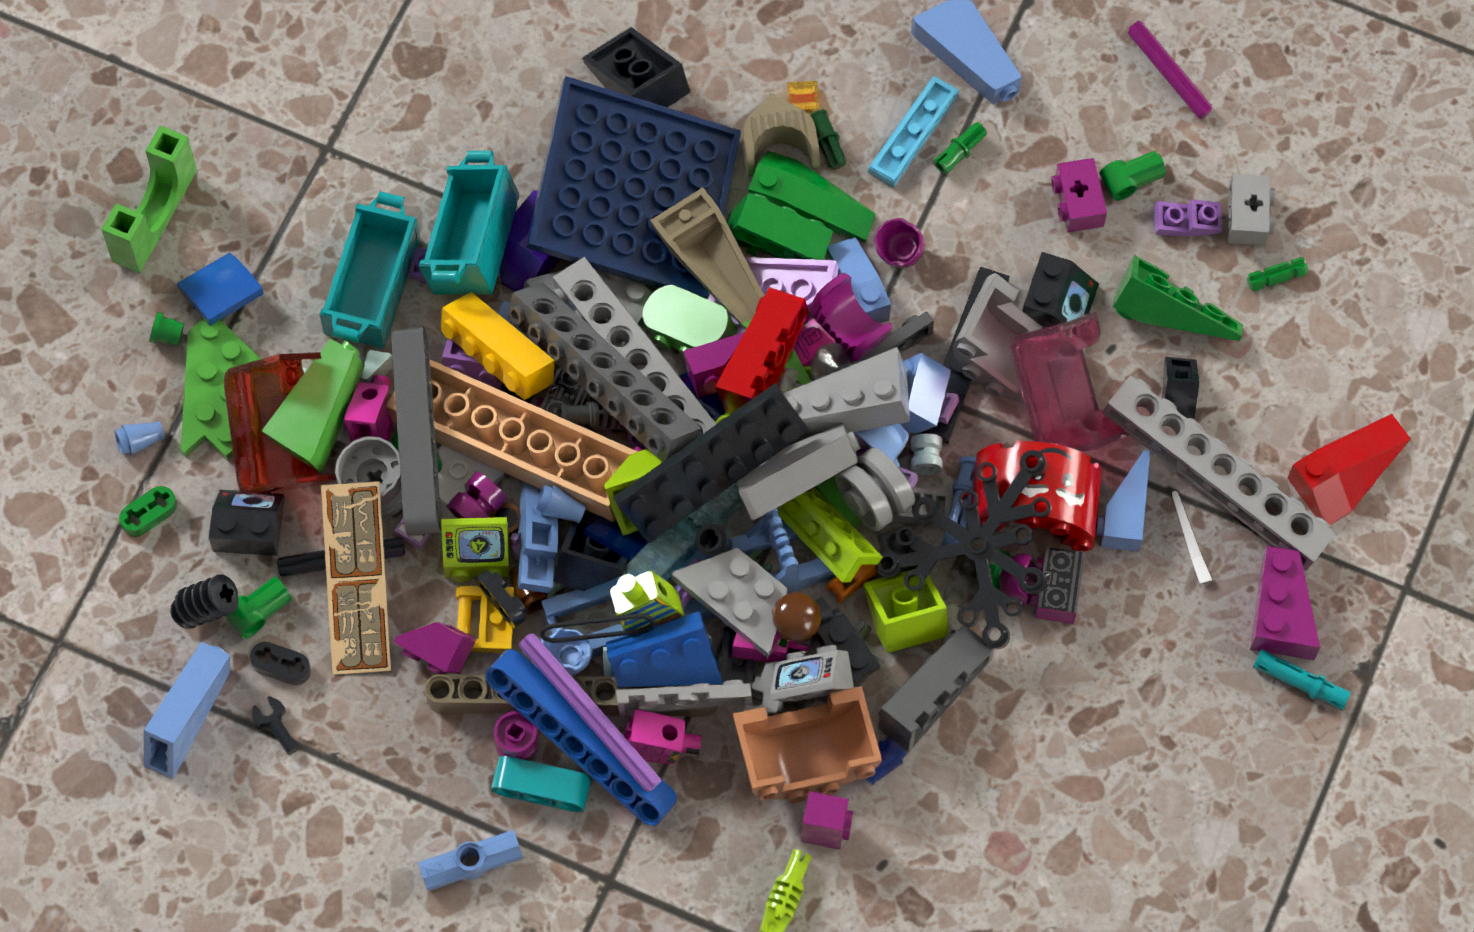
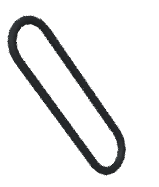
[540,614,655,643]

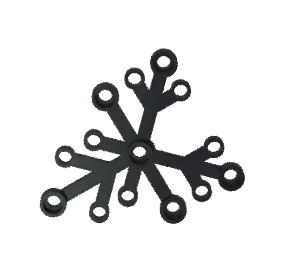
[876,450,1052,650]

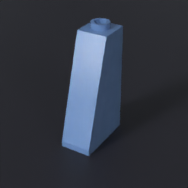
[911,0,1022,105]
[144,642,230,779]

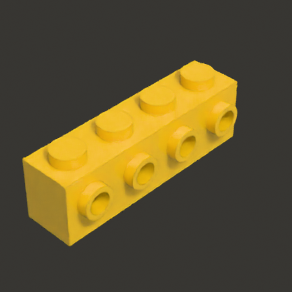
[441,292,555,400]

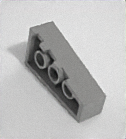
[783,347,910,444]

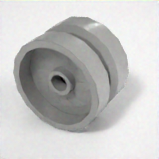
[835,447,915,532]

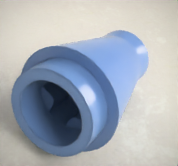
[114,421,165,456]
[535,485,586,523]

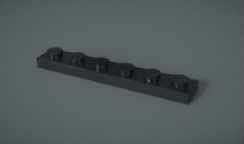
[918,266,1010,444]

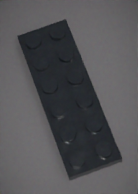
[613,383,810,543]

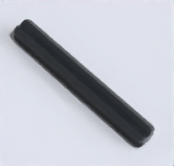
[277,537,405,577]

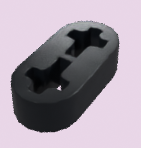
[250,642,311,685]

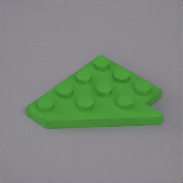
[181,318,292,461]

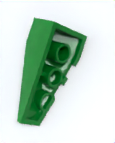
[1113,255,1243,341]

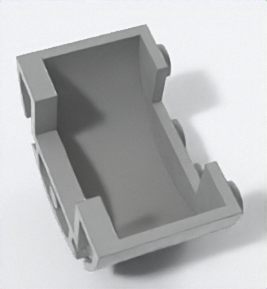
[953,273,1088,411]

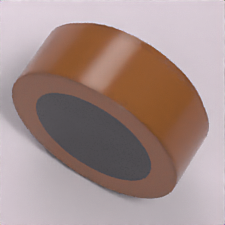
[490,503,520,537]

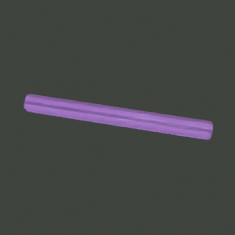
[519,634,661,792]

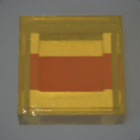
[787,81,820,114]

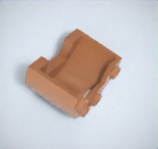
[733,686,882,803]

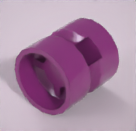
[446,471,508,519]
[494,711,538,761]

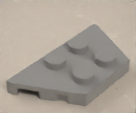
[671,548,788,657]

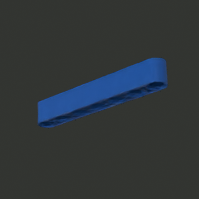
[485,649,677,826]

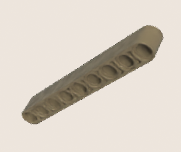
[425,674,718,717]

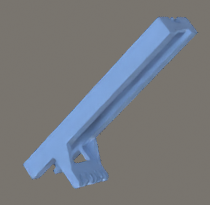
[541,508,837,658]

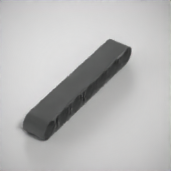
[391,326,441,537]

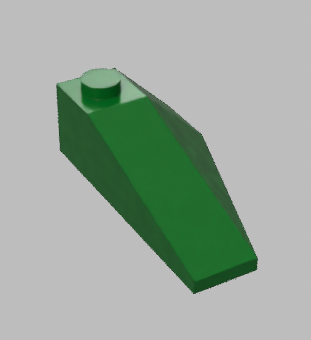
[748,151,876,243]

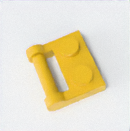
[456,586,515,653]

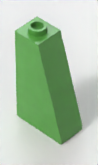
[262,338,365,473]

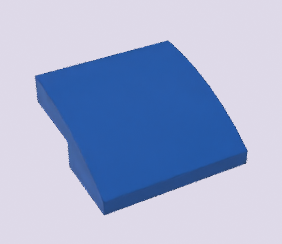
[177,252,263,326]

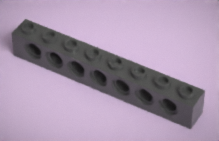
[508,282,702,462]

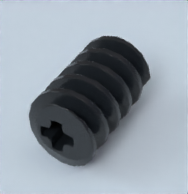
[170,574,239,629]

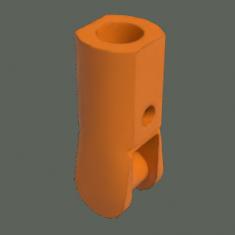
[826,565,878,604]

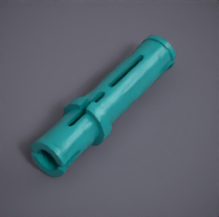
[1253,649,1351,711]

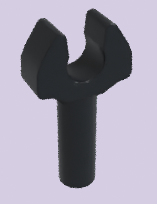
[252,696,299,755]

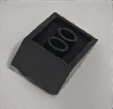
[582,27,691,107]

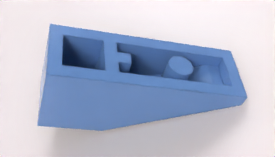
[827,237,891,323]
[1096,450,1150,552]

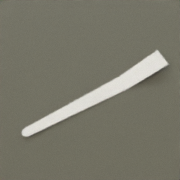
[1172,491,1212,583]

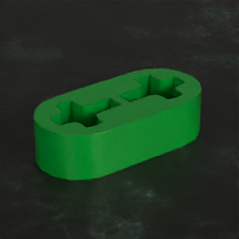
[119,486,177,537]

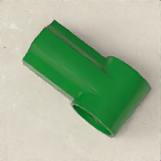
[1099,150,1166,201]
[225,576,292,639]

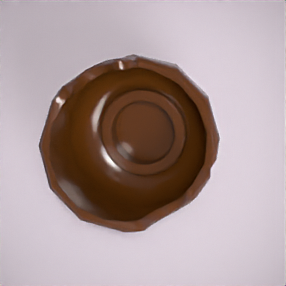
[772,592,822,645]

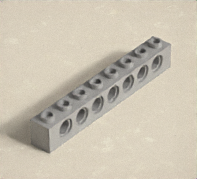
[553,257,716,436]
[1102,375,1336,571]

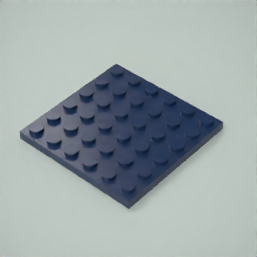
[526,76,741,299]

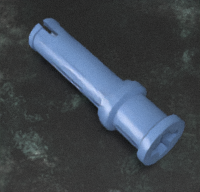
[940,456,976,546]

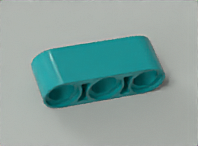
[490,756,592,812]

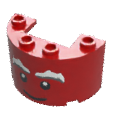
[971,441,1102,552]

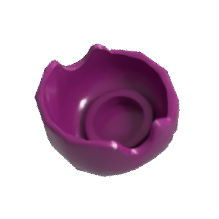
[874,218,925,269]
[999,553,1036,606]

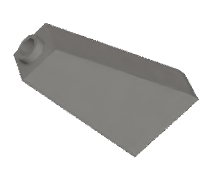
[737,423,860,520]

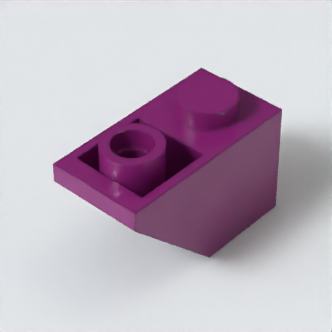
[394,622,477,674]

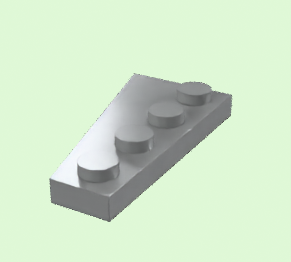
[616,680,752,717]

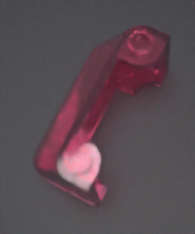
[1010,312,1129,452]

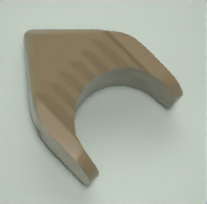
[743,94,820,177]

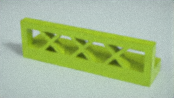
[777,487,882,582]

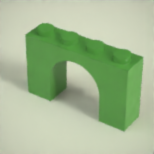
[101,125,197,273]

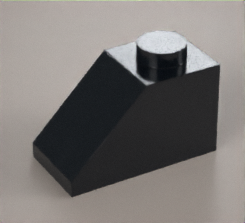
[1162,357,1200,418]

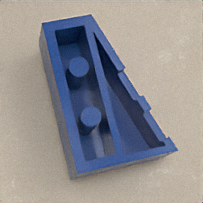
[606,611,723,687]

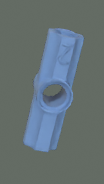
[418,830,523,891]

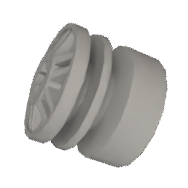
[335,436,403,519]

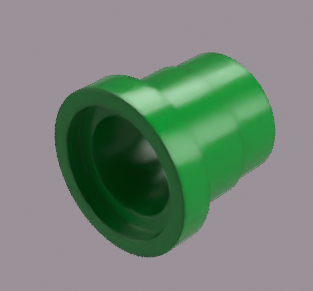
[149,312,184,346]

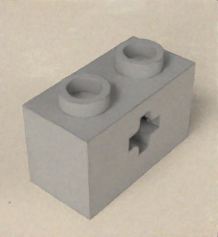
[1227,174,1275,246]

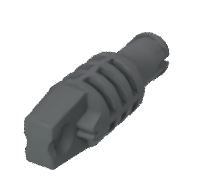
[556,401,627,430]

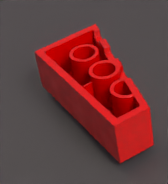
[715,287,809,414]

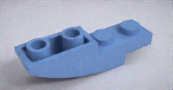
[518,481,558,593]

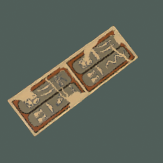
[321,481,391,675]

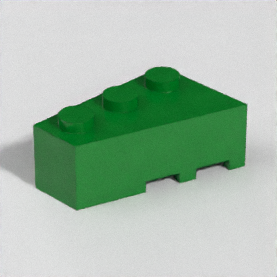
[726,193,833,260]

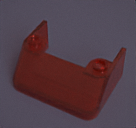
[224,352,337,495]

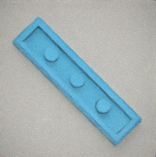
[868,75,960,187]

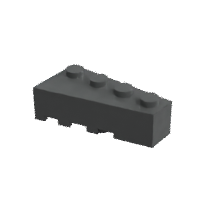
[878,626,994,753]

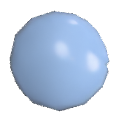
[541,628,592,676]

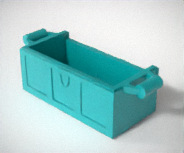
[419,150,520,295]
[319,191,420,349]

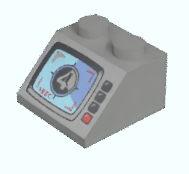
[770,645,854,702]

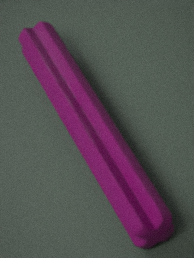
[1128,21,1212,119]

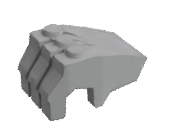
[743,661,784,716]

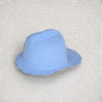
[854,424,909,468]

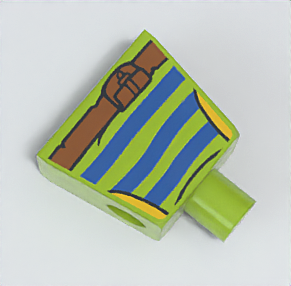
[610,571,685,631]

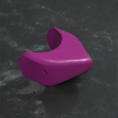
[811,273,892,361]

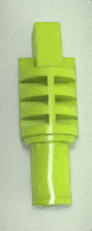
[759,849,812,932]

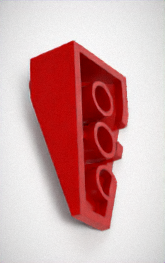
[1287,414,1411,525]

